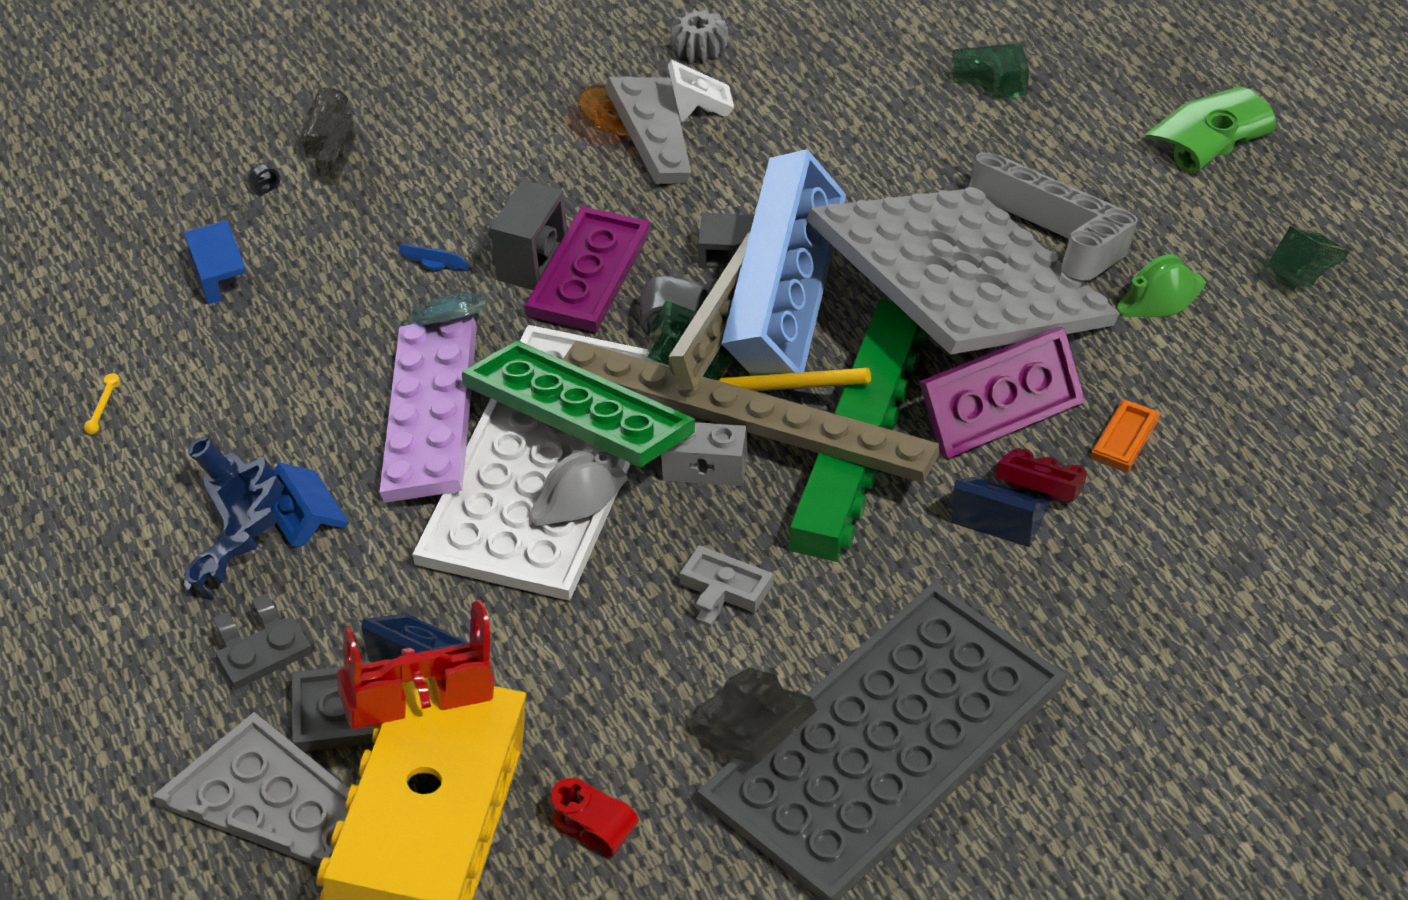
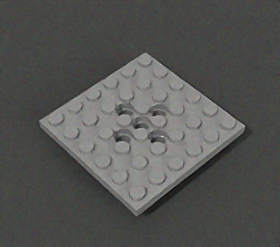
[806,187,1120,355]

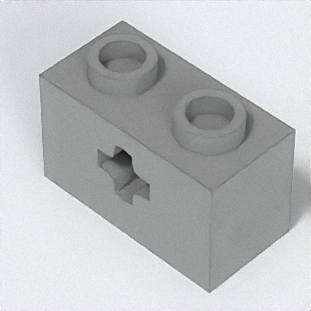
[661,422,747,486]

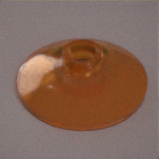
[578,85,629,135]

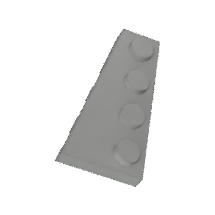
[605,76,691,184]

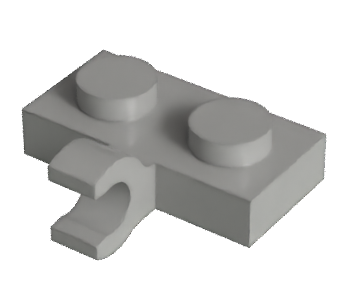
[680,545,774,627]

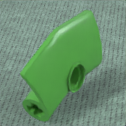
[1145,86,1276,174]

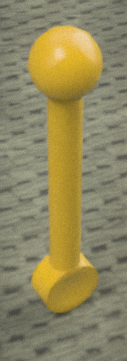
[84,373,120,435]

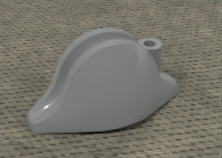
[529,452,628,526]

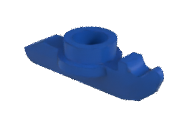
[399,244,470,272]

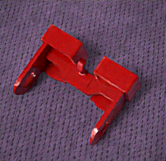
[338,600,494,729]

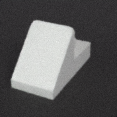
[668,60,734,122]

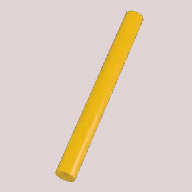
[719,368,871,391]

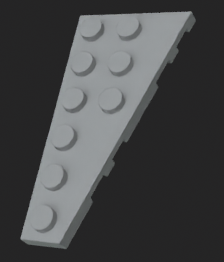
[153,712,350,867]

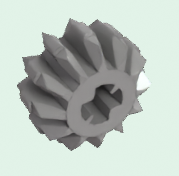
[670,8,728,63]

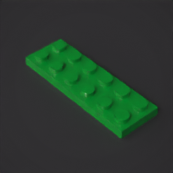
[462,340,695,467]

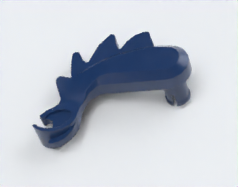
[184,437,285,600]

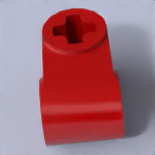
[551,777,639,859]

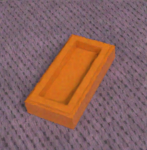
[1091,399,1160,473]

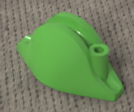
[1116,254,1206,317]

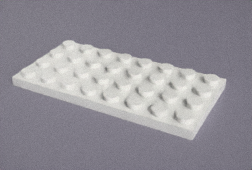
[412,325,670,601]

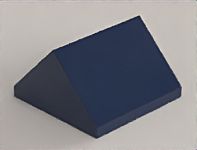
[952,477,1051,547]
[361,613,469,663]

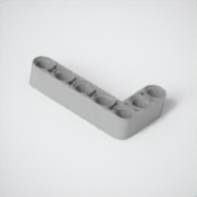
[968,153,1138,280]

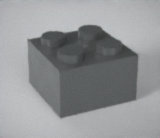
[488,180,567,290]

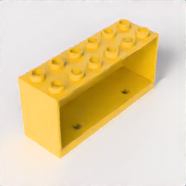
[317,678,526,900]

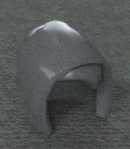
[639,275,709,343]

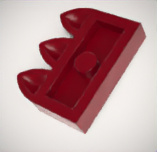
[995,449,1087,502]

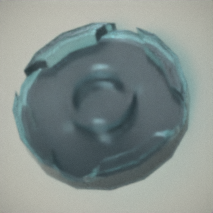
[410,291,488,325]

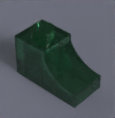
[951,43,1029,98]
[1267,226,1350,289]

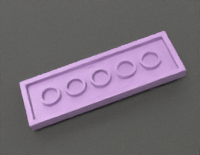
[379,315,477,503]

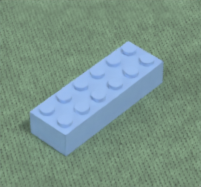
[721,149,846,376]

